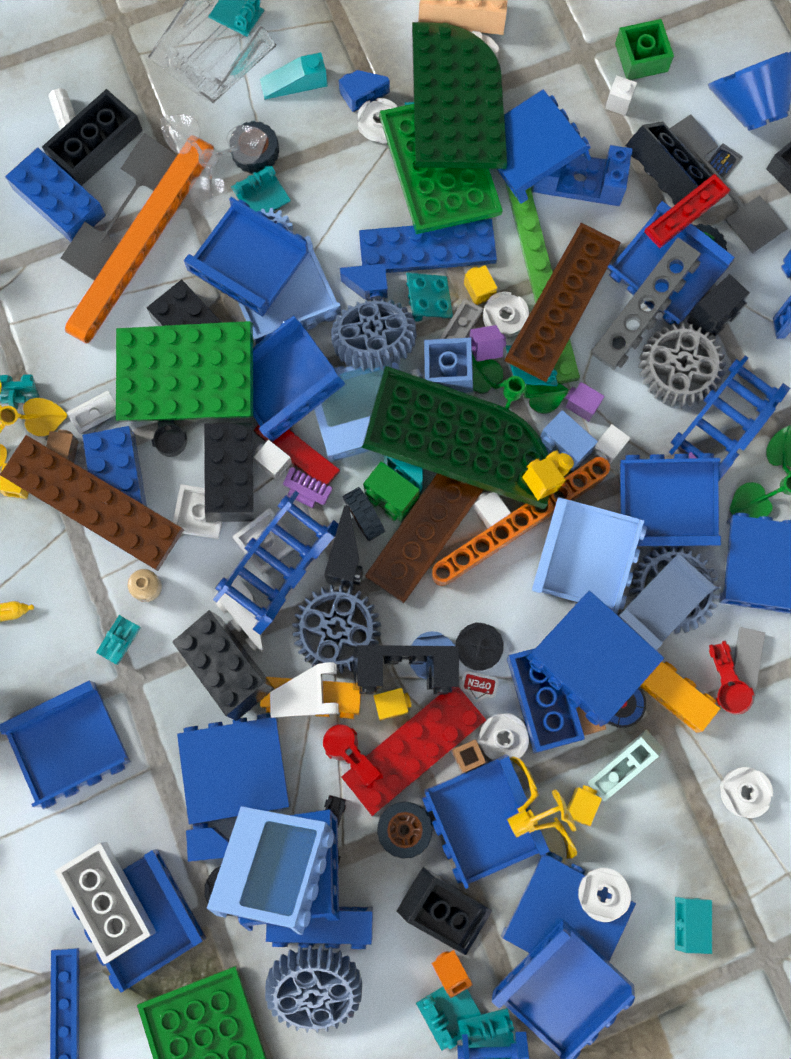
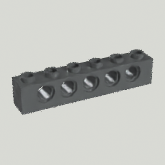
[591,238,701,370]

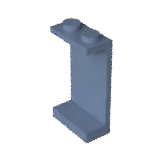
[619,554,716,651]

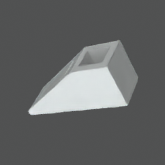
[214,576,265,653]

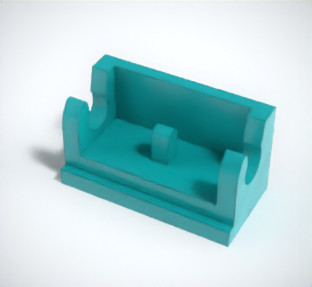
[675,897,712,954]

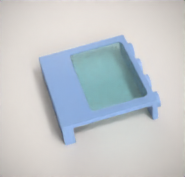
[314,362,400,462]
[207,806,334,935]

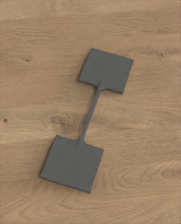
[670,114,788,253]
[60,133,177,280]

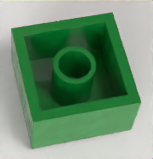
[615,19,674,80]
[363,461,420,523]

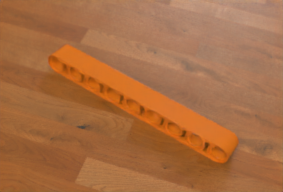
[432,457,610,586]

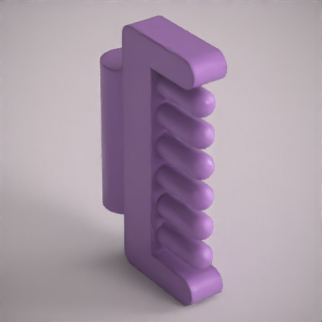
[283,467,333,509]

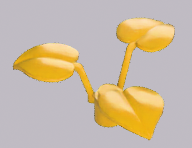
[0,381,67,467]
[507,756,577,859]

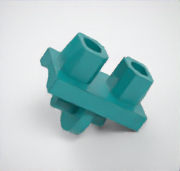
[0,374,39,410]
[96,615,141,665]

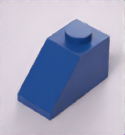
[339,70,390,112]
[340,264,388,301]
[186,823,229,862]

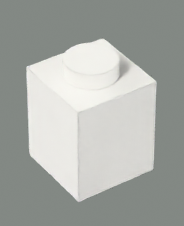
[605,75,637,115]
[592,424,630,465]
[253,440,292,480]
[473,492,511,529]

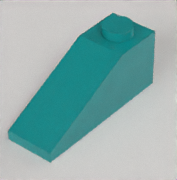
[260,52,328,100]

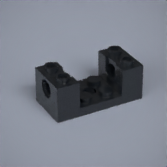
[353,645,459,695]

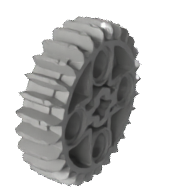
[638,323,726,408]

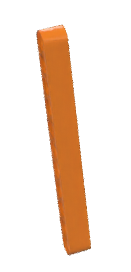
[65,135,214,344]

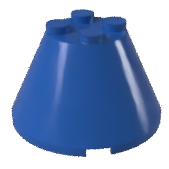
[708,52,791,131]

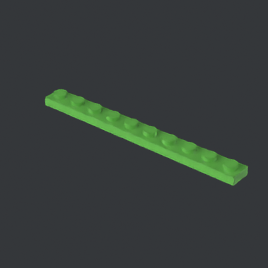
[505,183,580,384]

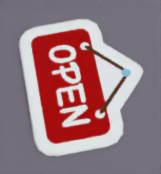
[461,671,499,703]

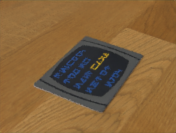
[704,143,743,180]

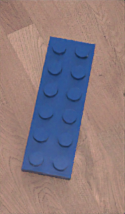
[359,219,497,273]

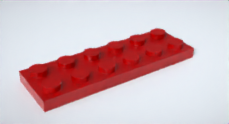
[341,687,486,816]

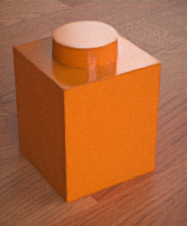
[431,950,473,998]

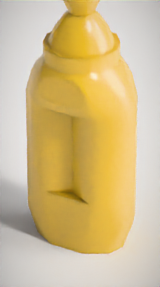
[0,601,34,622]

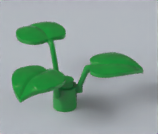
[472,354,569,414]
[729,425,791,518]

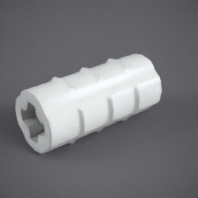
[48,88,75,130]

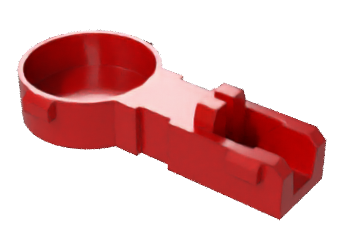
[709,640,755,715]
[323,724,383,789]

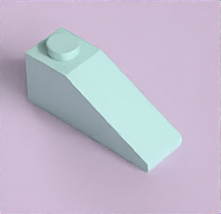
[588,729,663,802]

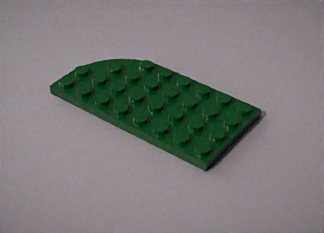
[412,22,507,169]
[361,366,549,509]

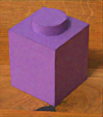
[470,325,506,361]
[565,382,605,422]

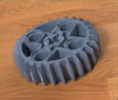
[331,297,417,372]
[629,546,720,634]
[292,585,381,675]
[265,945,362,1033]

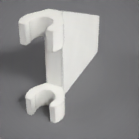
[270,662,339,718]

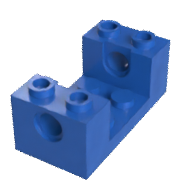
[533,145,632,207]

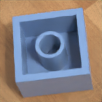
[424,338,473,393]
[540,410,598,474]

